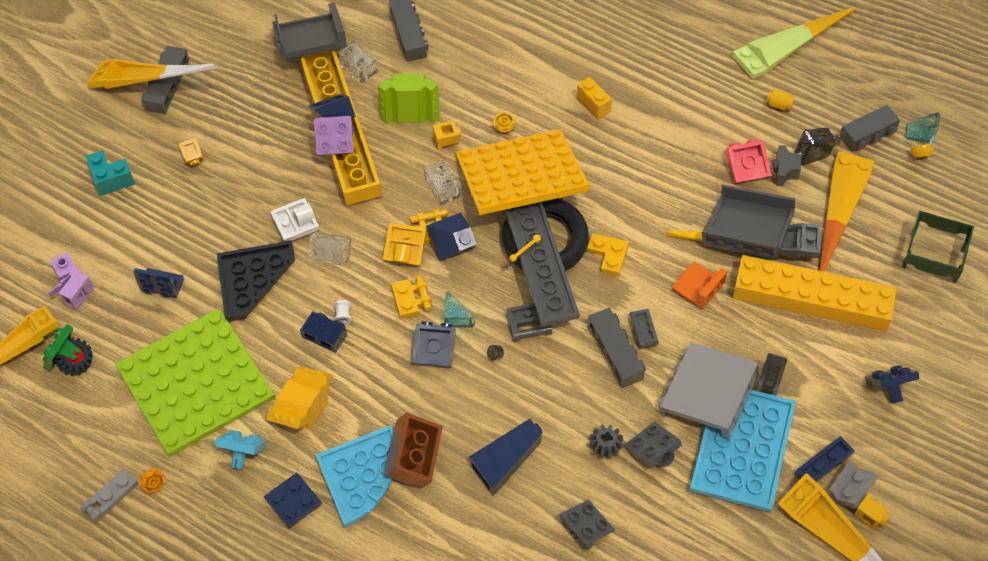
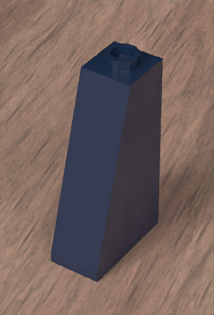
[469,419,543,496]

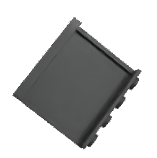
[272,2,347,60]
[702,184,795,260]

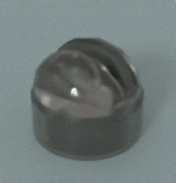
[487,345,505,361]

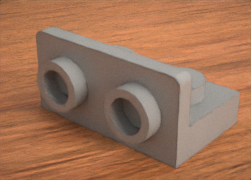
[829,461,878,509]

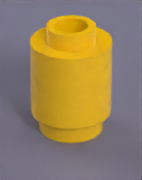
[767,89,795,111]

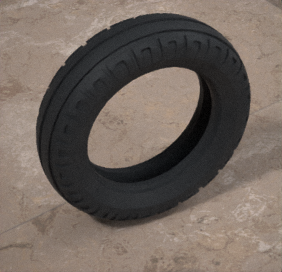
[502,198,589,271]

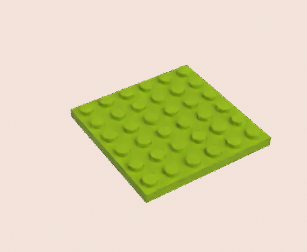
[115,308,275,457]

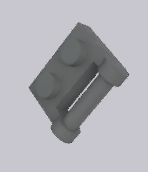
[507,303,552,342]

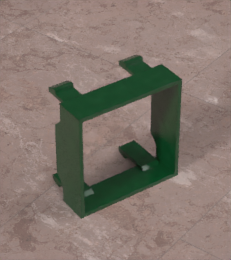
[902,210,974,283]

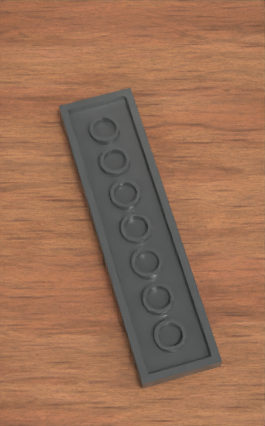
[504,202,580,327]

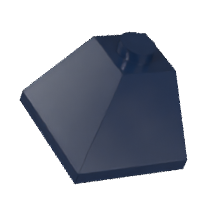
[308,93,356,121]
[426,212,477,261]

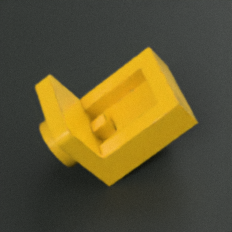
[179,138,203,166]

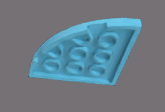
[316,425,394,528]

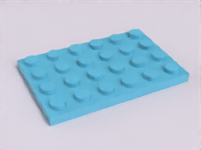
[689,390,796,513]

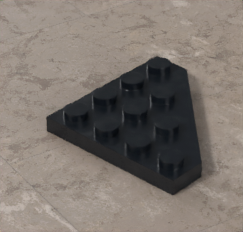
[217,240,295,321]

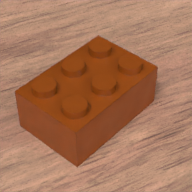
[384,413,443,489]

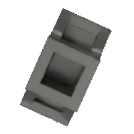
[773,145,801,186]

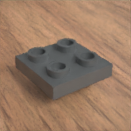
[624,422,682,469]

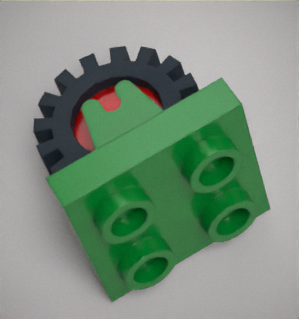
[42,324,93,376]

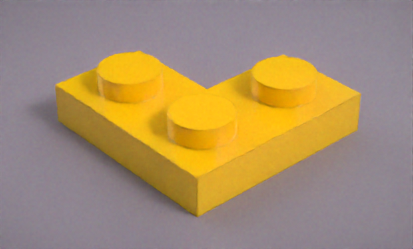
[587,233,629,277]

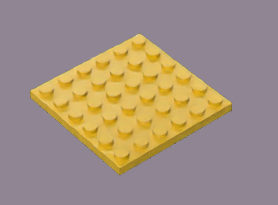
[456,129,590,215]

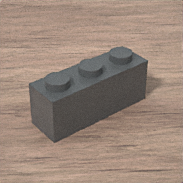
[839,105,900,152]

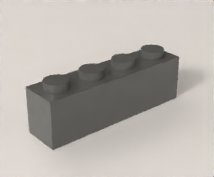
[389,0,429,62]
[141,46,190,115]
[588,307,646,388]

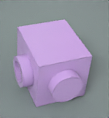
[50,253,76,281]

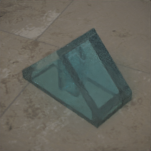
[905,112,940,144]
[444,291,475,328]

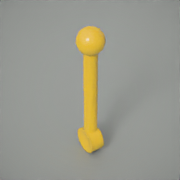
[509,235,541,262]

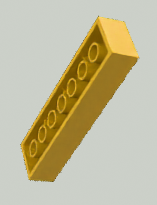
[733,255,897,331]

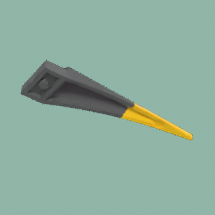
[666,223,821,258]

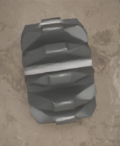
[589,424,623,459]

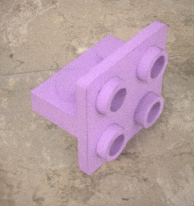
[314,116,354,155]

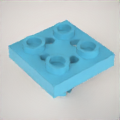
[215,430,267,469]

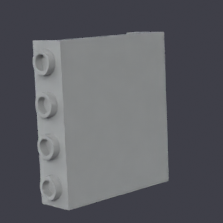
[659,343,759,439]

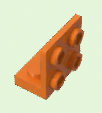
[672,262,728,309]

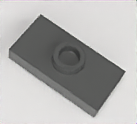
[629,309,659,349]

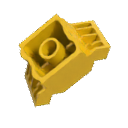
[266,366,333,430]

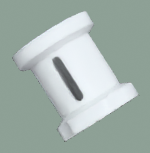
[334,300,351,325]

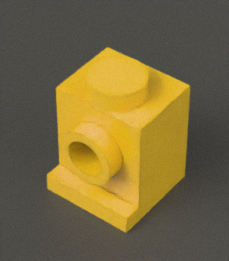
[433,120,461,150]
[854,493,890,530]

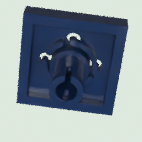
[865,365,920,403]

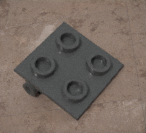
[560,499,615,550]

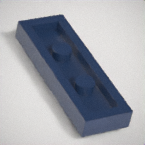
[794,436,855,482]

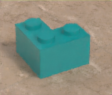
[85,150,135,196]

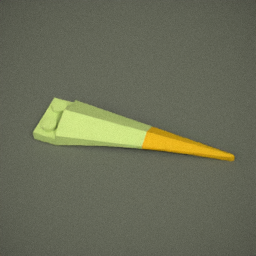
[732,7,855,79]

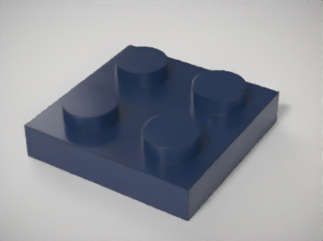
[264,472,322,529]

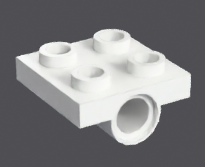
[270,198,320,241]

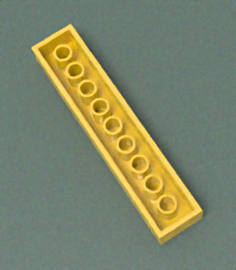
[300,50,382,206]

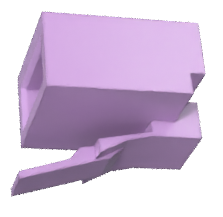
[48,268,94,311]

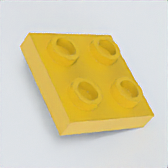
[383,223,427,266]

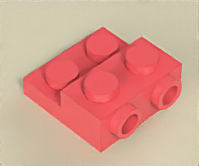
[725,139,772,184]

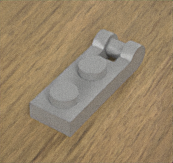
[80,468,139,522]

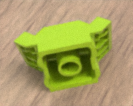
[378,74,440,124]

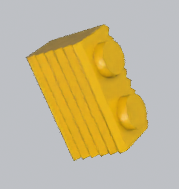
[577,77,612,119]

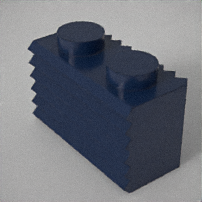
[300,311,347,353]

